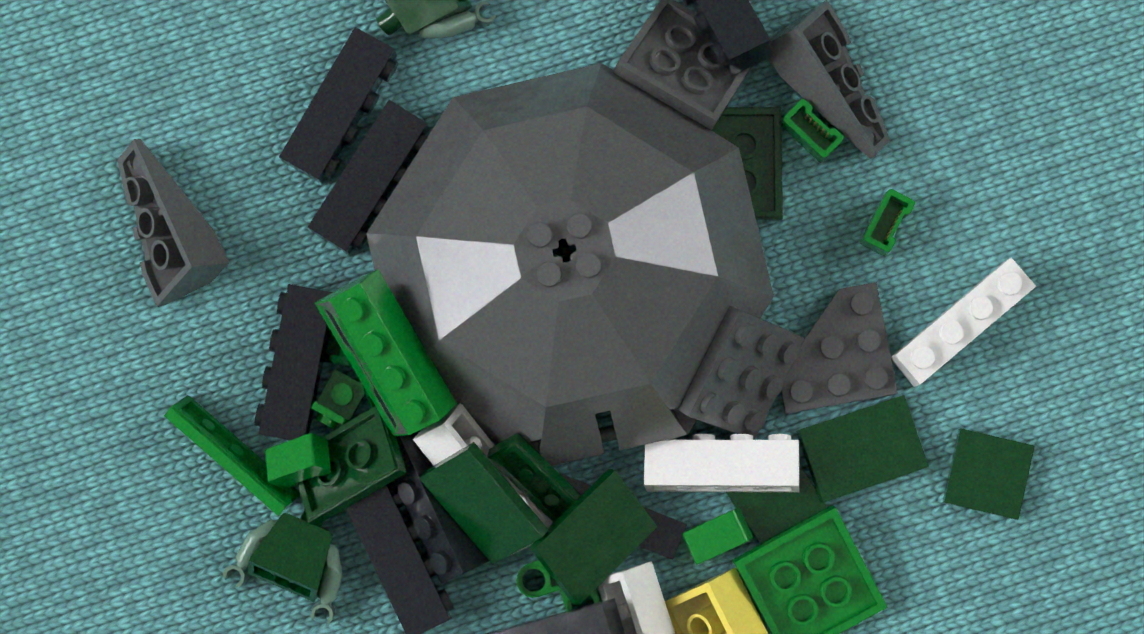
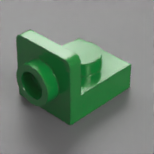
[311,369,366,430]

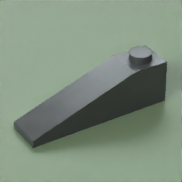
[768,0,890,159]
[117,139,229,307]

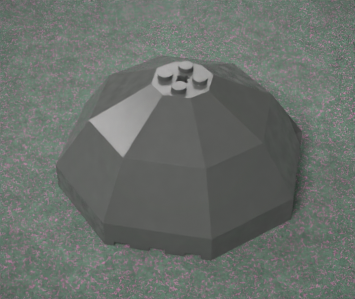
[366,63,774,466]

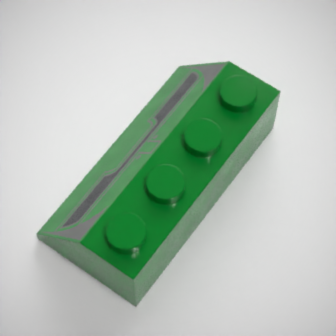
[315,269,457,436]

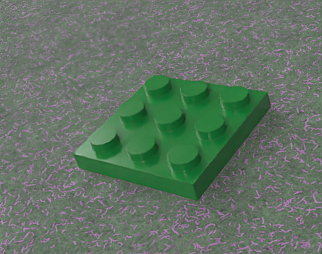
[732,505,888,634]

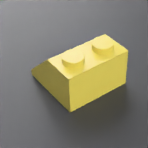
[665,567,768,634]

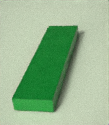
[164,395,301,516]

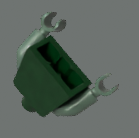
[377,0,496,39]
[223,509,342,624]

